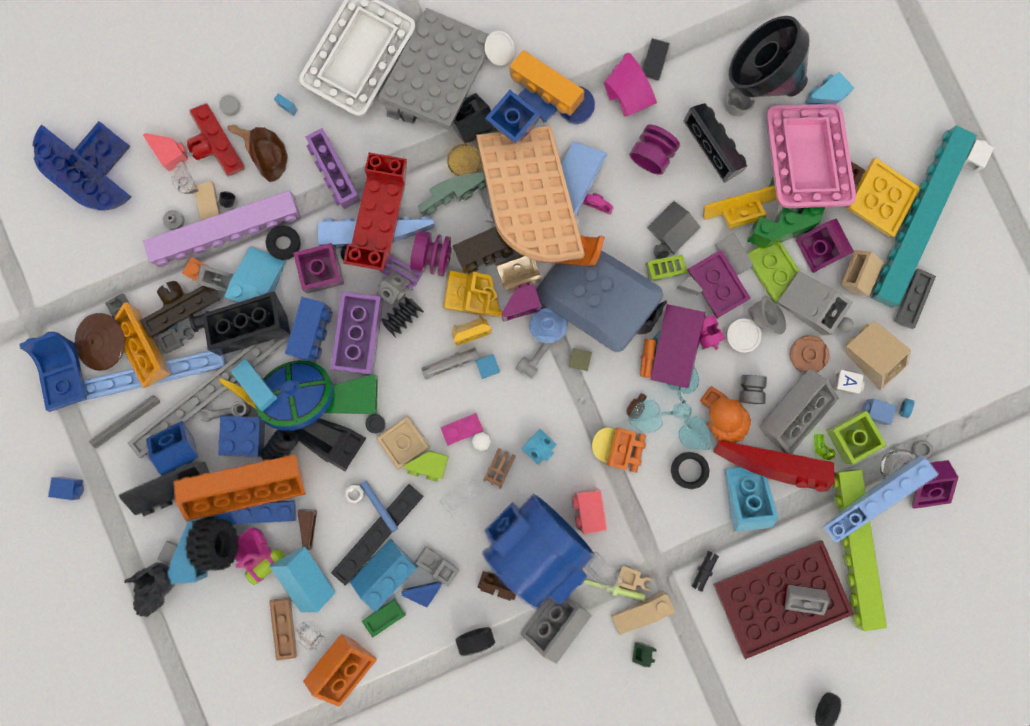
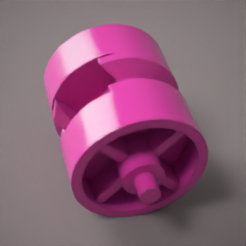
[699,315,726,350]

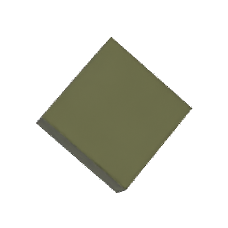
[569,348,592,371]

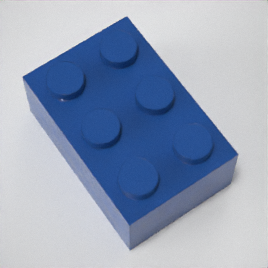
[285,297,333,363]

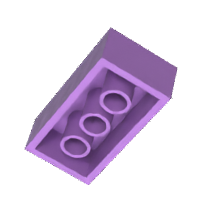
[331,292,383,375]

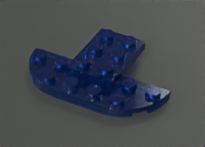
[32,121,132,211]

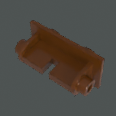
[477,571,516,601]

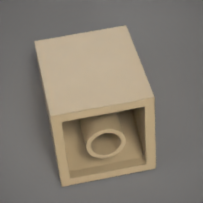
[846,321,911,390]

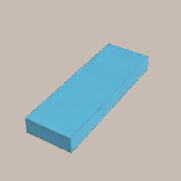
[231,359,277,411]

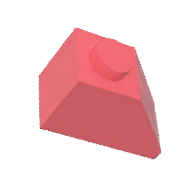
[143,133,188,171]

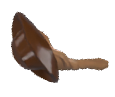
[227,125,288,182]

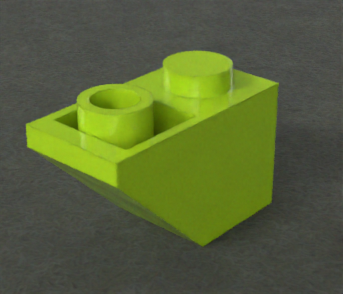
[404,451,449,482]

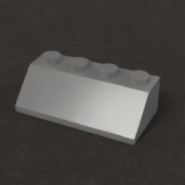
[760,369,839,454]

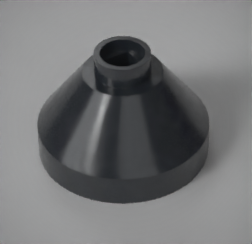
[729,16,810,97]

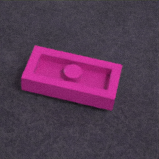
[441,413,483,446]

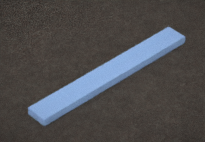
[81,351,226,402]

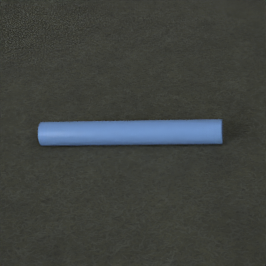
[360,481,398,533]

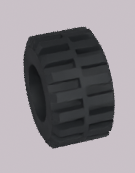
[185,519,239,571]

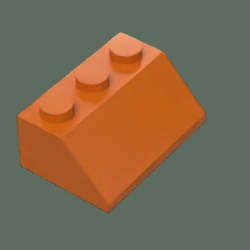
[303,634,377,707]

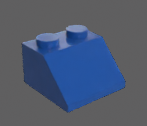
[485,90,540,144]

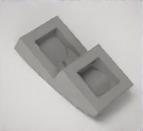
[415,546,459,586]

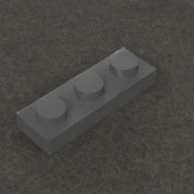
[894,268,936,329]

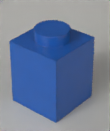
[48,477,84,500]

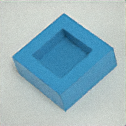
[274,93,297,116]
[476,354,500,379]

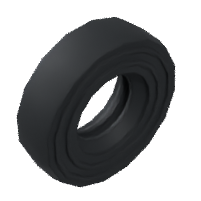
[265,225,301,260]
[815,692,841,726]

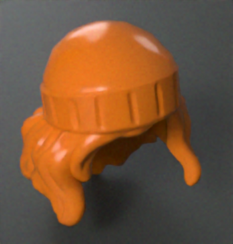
[706,398,751,443]

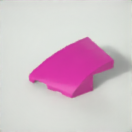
[603,52,657,117]

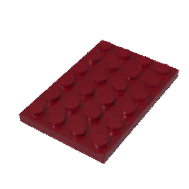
[713,540,854,659]

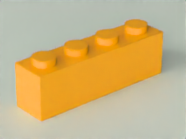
[509,50,584,116]

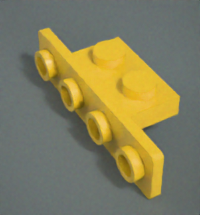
[703,185,777,229]

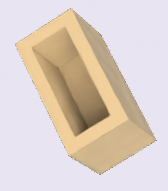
[841,250,883,297]

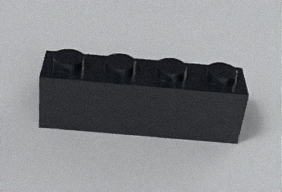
[683,103,747,183]
[202,291,290,356]
[119,462,210,517]

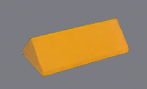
[114,302,171,388]

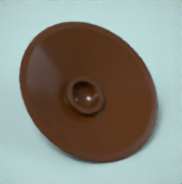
[75,313,125,371]

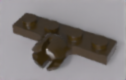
[140,281,221,338]

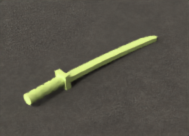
[583,579,646,601]

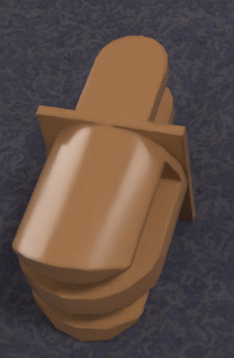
[483,448,516,489]

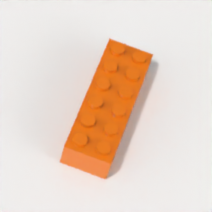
[174,455,306,521]

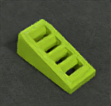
[646,254,688,282]

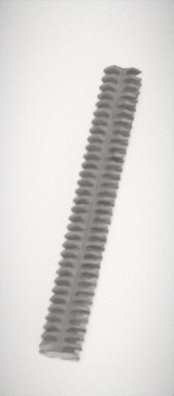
[89,394,160,449]

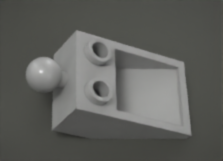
[777,271,854,335]

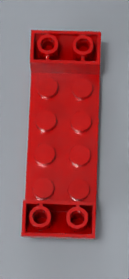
[344,152,407,271]

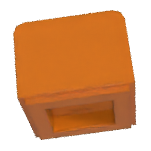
[700,386,728,409]

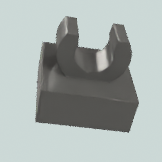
[105,294,130,318]

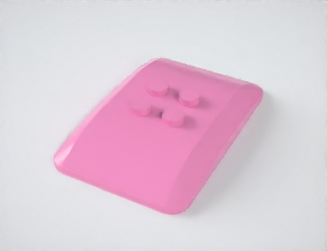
[766,104,856,208]

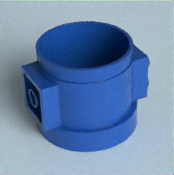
[482,494,595,609]

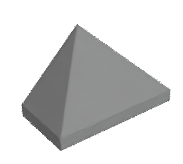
[196,265,233,292]

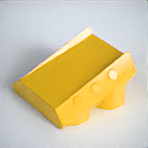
[452,315,492,346]

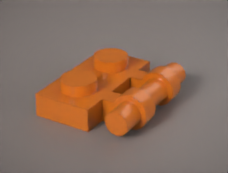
[606,427,646,473]

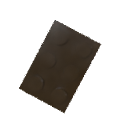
[452,226,515,274]

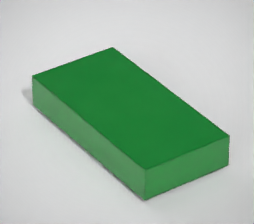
[362,598,406,638]

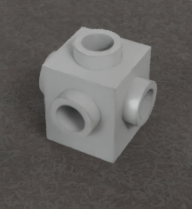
[376,271,409,305]

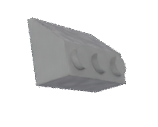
[521,597,592,664]

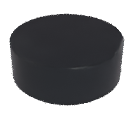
[365,414,386,434]

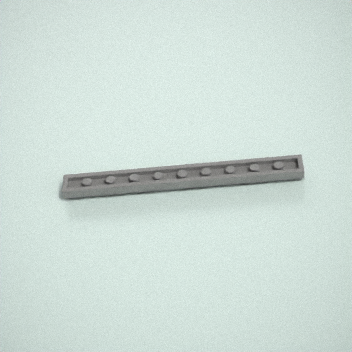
[128,332,291,458]

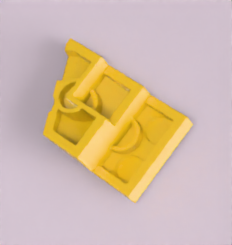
[442,270,502,317]

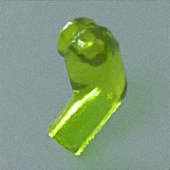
[814,434,836,460]

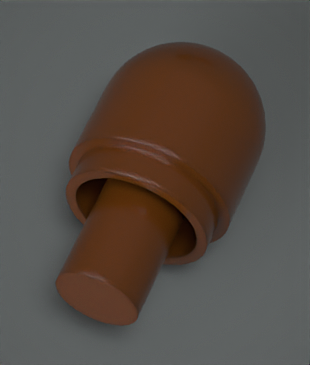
[626,393,647,419]

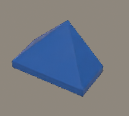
[401,581,442,608]

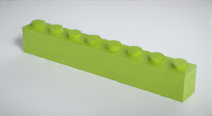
[833,469,887,631]

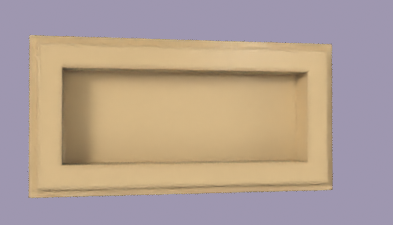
[193,182,220,221]

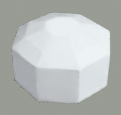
[472,432,491,451]
[345,484,364,504]

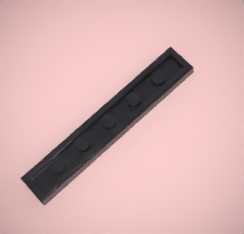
[331,484,424,586]

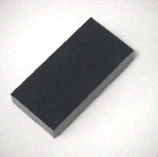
[643,38,670,81]

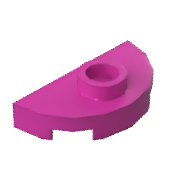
[582,193,614,214]

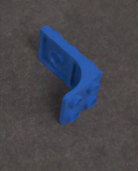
[19,331,87,412]

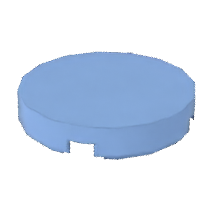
[529,308,568,343]

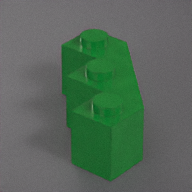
[747,207,825,249]

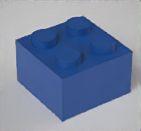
[218,416,265,457]
[146,421,198,476]

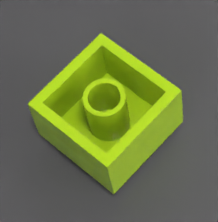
[826,411,887,465]

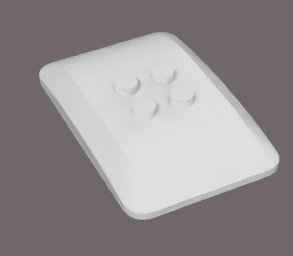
[299,0,415,116]

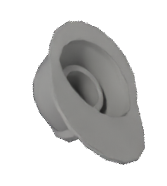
[748,295,786,334]

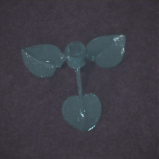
[629,366,711,450]

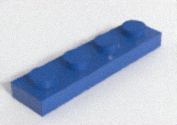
[214,500,296,525]

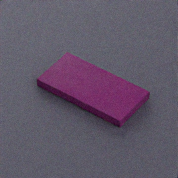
[650,304,706,388]

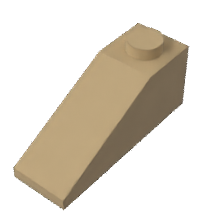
[611,591,675,634]

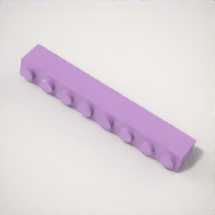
[143,190,301,267]

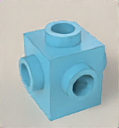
[521,429,557,464]

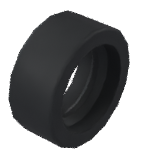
[671,452,710,489]
[455,627,495,656]

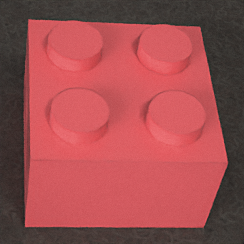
[572,489,607,534]

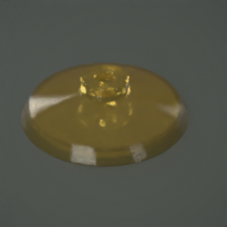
[447,144,481,176]

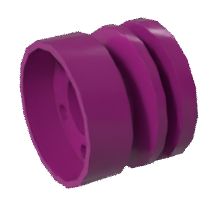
[629,124,680,175]
[410,230,452,277]

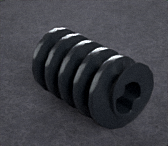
[381,297,424,338]
[261,429,299,461]

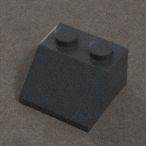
[452,93,494,144]

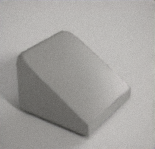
[677,276,703,295]

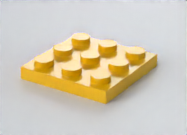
[846,158,920,238]

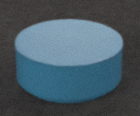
[899,398,914,418]

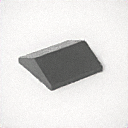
[647,201,701,254]

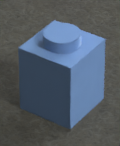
[862,399,897,425]

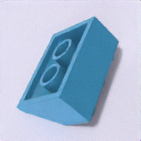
[350,539,418,612]

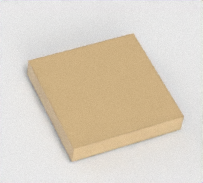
[376,416,430,470]

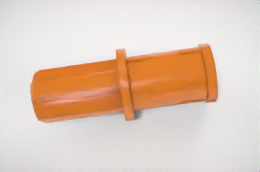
[640,339,657,378]

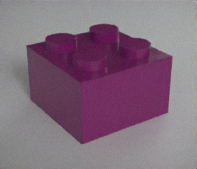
[293,243,344,293]

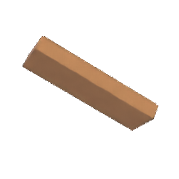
[269,597,297,661]

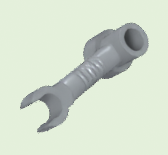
[515,342,554,379]
[200,401,251,422]

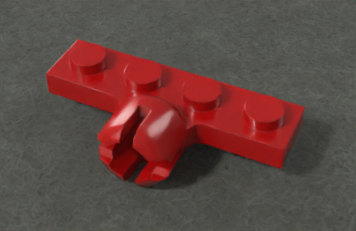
[187,103,244,177]

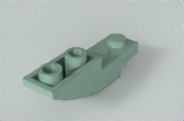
[418,173,487,217]

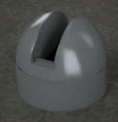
[653,243,670,259]

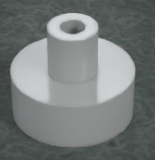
[163,210,185,230]

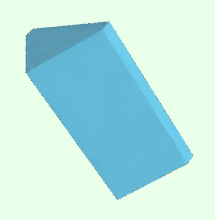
[270,546,335,612]

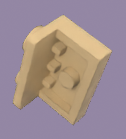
[496,255,541,290]

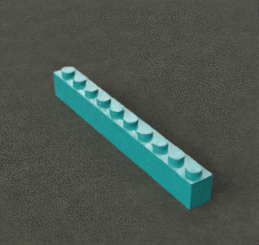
[871,125,977,308]

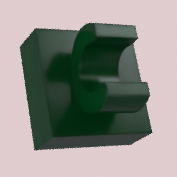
[632,642,657,667]

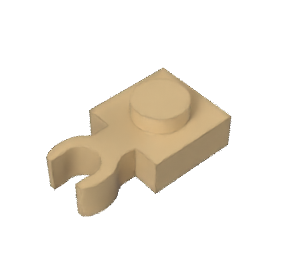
[616,565,653,591]

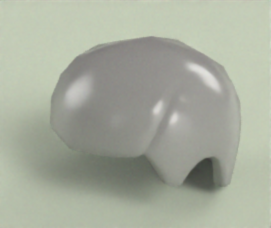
[724,88,755,116]

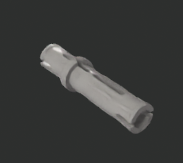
[421,347,480,379]

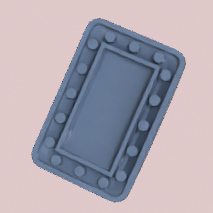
[536,250,663,352]

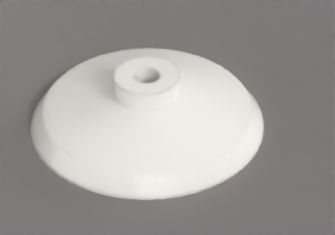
[485,31,515,66]
[727,318,762,353]

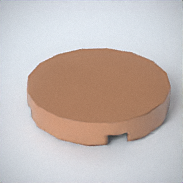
[789,335,829,373]

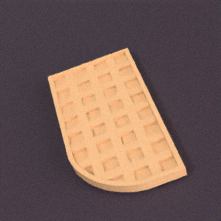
[476,126,585,262]

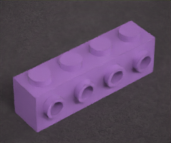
[305,128,361,209]

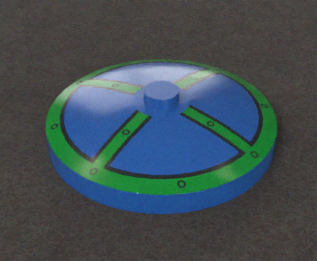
[254,360,333,431]

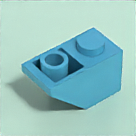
[806,71,854,105]

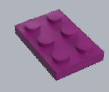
[687,250,751,318]

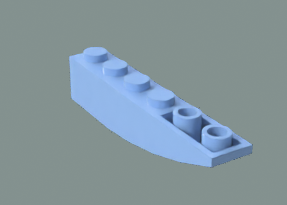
[318,217,435,248]
[823,455,938,543]

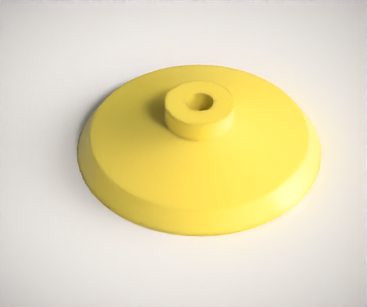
[592,428,615,462]

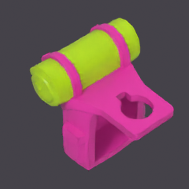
[235,527,285,585]

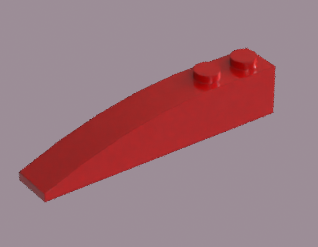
[713,440,835,492]

